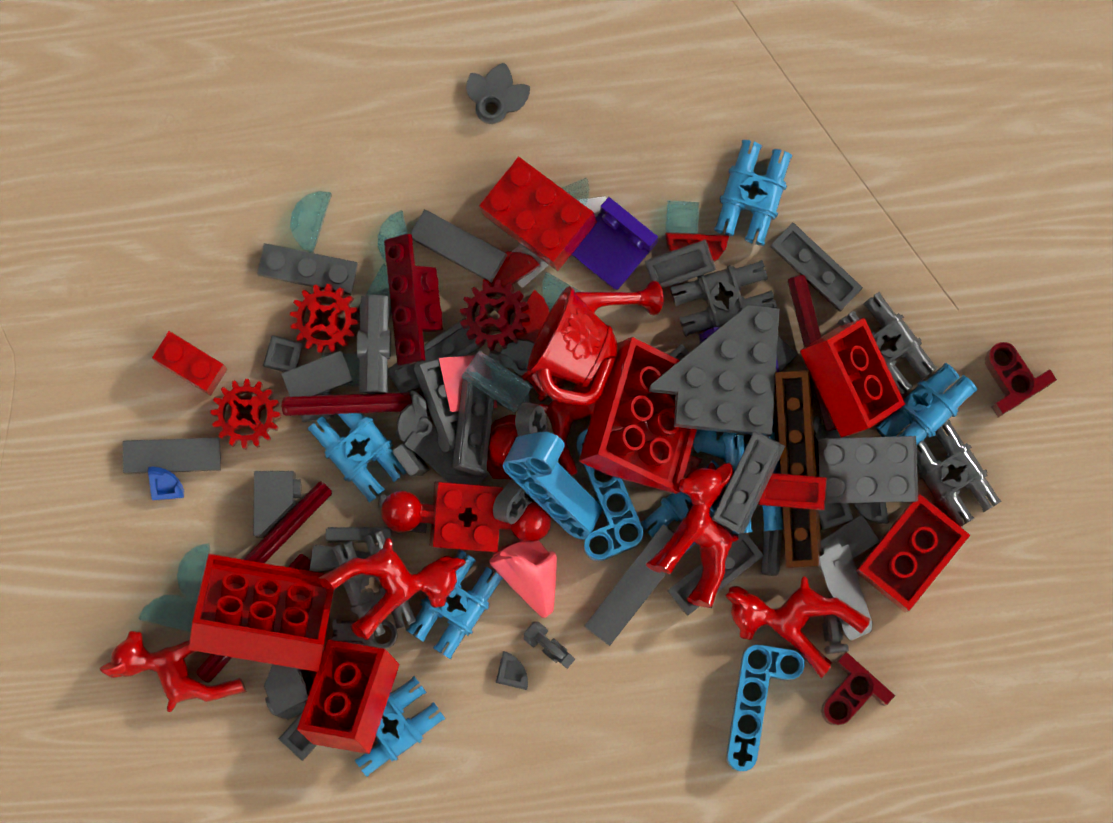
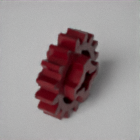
[459,280,530,351]

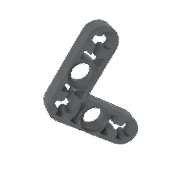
[493,402,549,524]

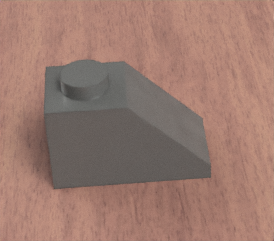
[253,471,302,538]
[264,664,313,720]

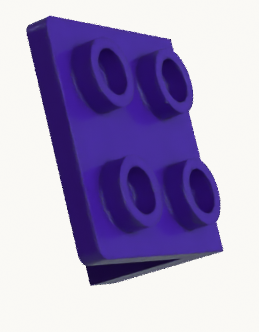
[571,196,658,291]

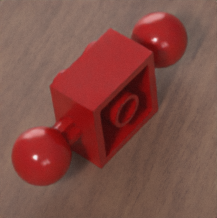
[381,481,551,552]

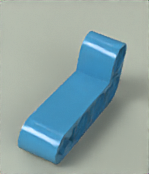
[576,429,643,562]
[502,432,602,539]
[726,645,805,771]

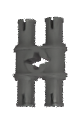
[670,260,777,337]
[838,292,938,396]
[917,420,1002,527]
[332,530,416,639]

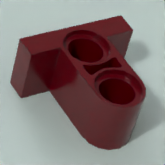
[985,342,1057,417]
[821,652,896,725]

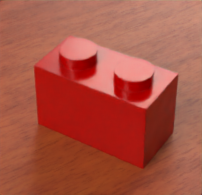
[152,331,227,396]

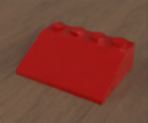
[579,337,697,494]
[189,554,334,672]

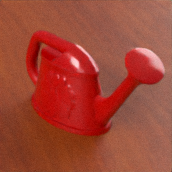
[527,281,664,406]

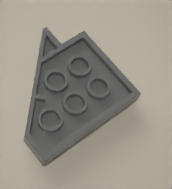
[648,305,780,437]

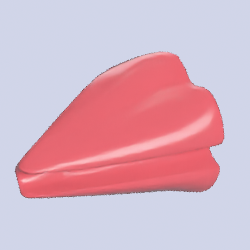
[489,540,557,618]

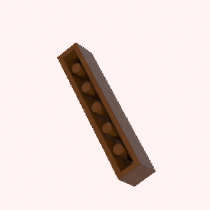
[775,370,821,568]

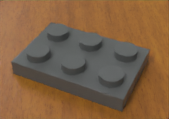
[818,436,918,504]

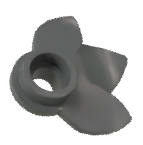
[466,63,530,124]

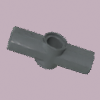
[357,295,391,394]

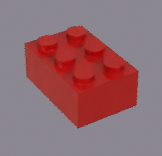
[479,156,597,271]
[800,318,905,438]
[856,494,970,613]
[297,640,400,754]

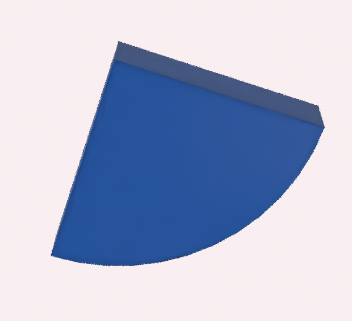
[148,467,185,500]

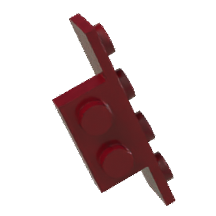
[384,234,443,366]

